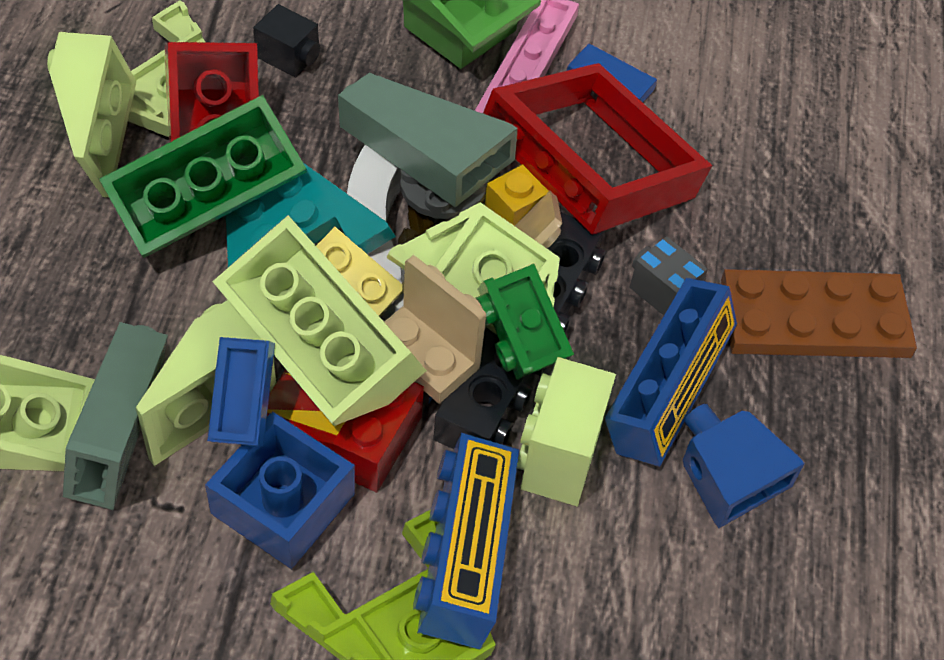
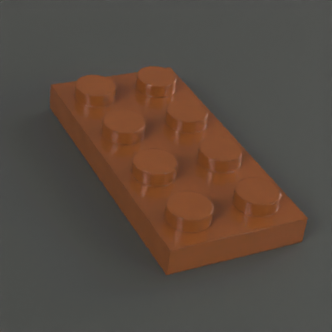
[721,269,917,358]

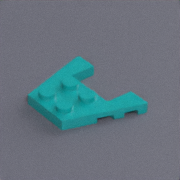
[226,163,396,267]

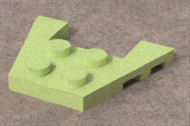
[128,0,205,137]

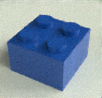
[205,411,355,570]

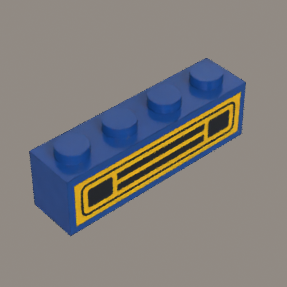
[605,278,737,466]
[413,433,519,649]

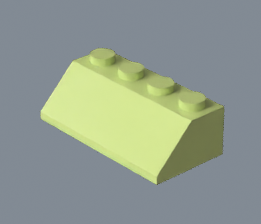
[212,215,427,426]

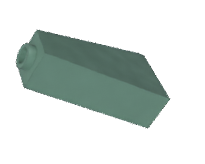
[338,73,517,207]
[63,322,168,510]

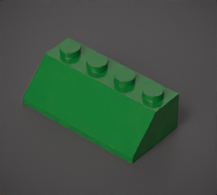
[99,95,307,259]

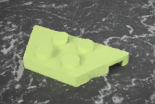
[387,202,560,334]

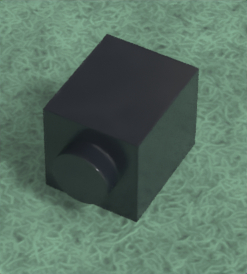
[253,4,320,78]

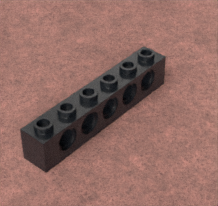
[433,212,606,449]

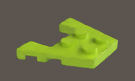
[270,509,495,660]

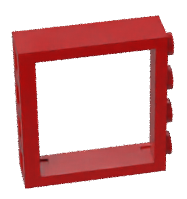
[483,63,713,235]

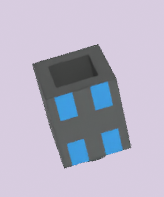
[629,236,708,315]

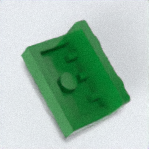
[475,264,574,380]

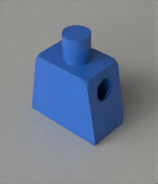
[683,404,805,528]

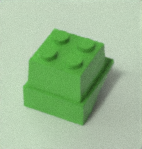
[403,0,541,69]

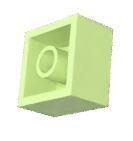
[517,357,616,507]

